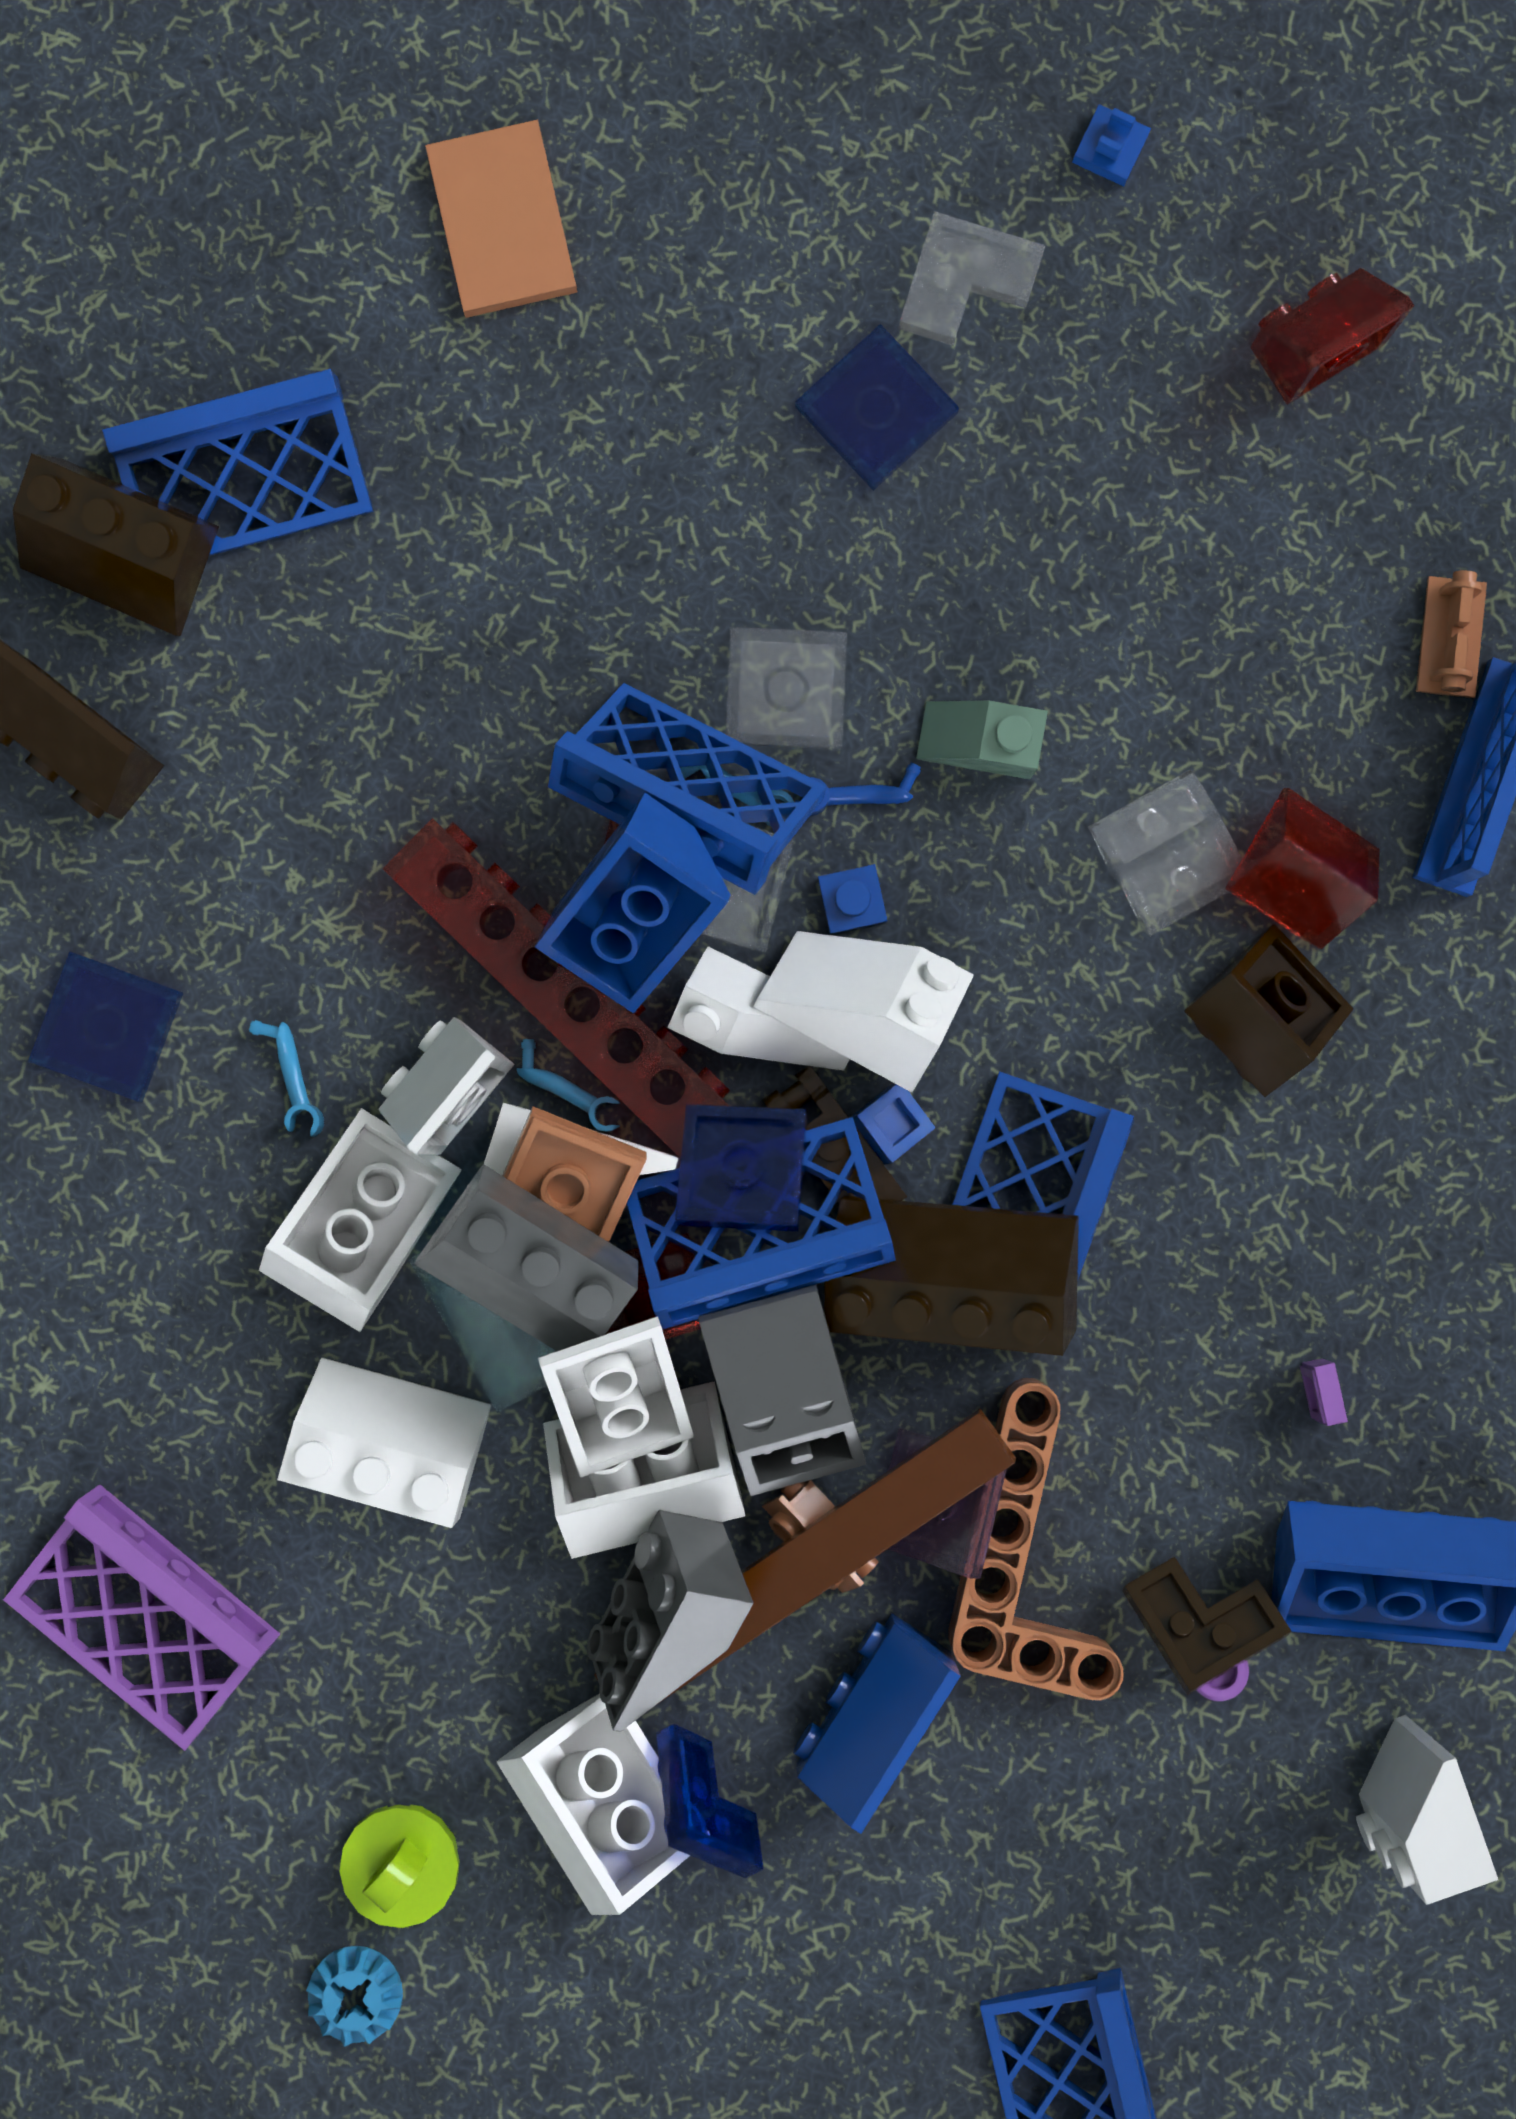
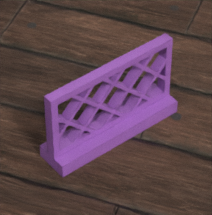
[3,1485,280,1751]

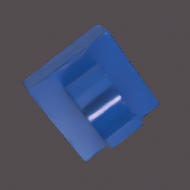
[1072,104,1151,187]

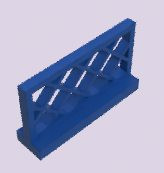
[102,369,374,556]
[1412,657,1516,897]
[548,683,827,895]
[952,1071,1134,1282]
[627,1117,896,1329]
[980,1968,1157,2119]

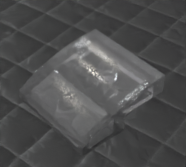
[1088,770,1252,936]

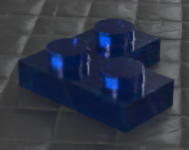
[656,1724,764,1878]

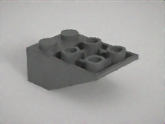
[698,1285,867,1496]
[587,1510,754,1732]

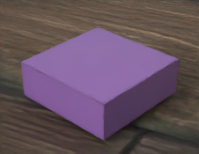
[1300,1358,1348,1426]

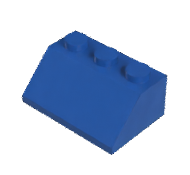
[535,793,731,1014]
[793,1613,961,1834]

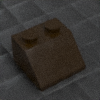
[1184,924,1354,1097]

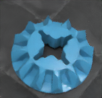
[306,1946,403,2047]

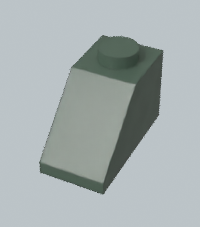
[916,700,1048,779]

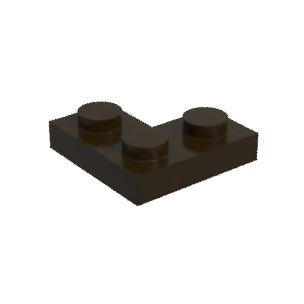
[1122,1557,1292,1696]

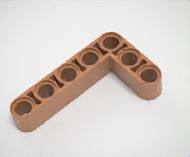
[948,1378,1124,1700]

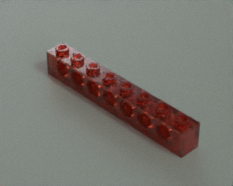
[383,818,773,1200]

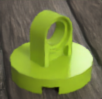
[339,1805,460,1928]

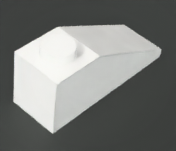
[667,947,849,1071]

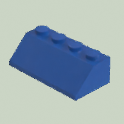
[1271,1501,1516,1651]

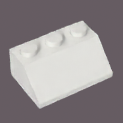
[277,1357,492,1528]
[543,1381,745,1559]
[496,1693,710,1915]
[1356,1715,1498,1905]

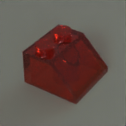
[1250,268,1414,405]

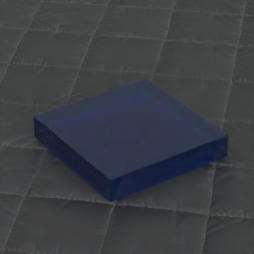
[795,324,959,491]
[28,951,183,1102]
[675,1104,807,1232]

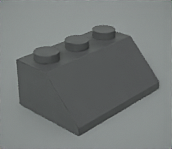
[415,1164,638,1351]

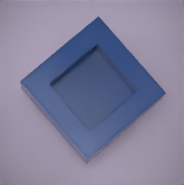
[817,864,888,935]
[851,1083,935,1165]

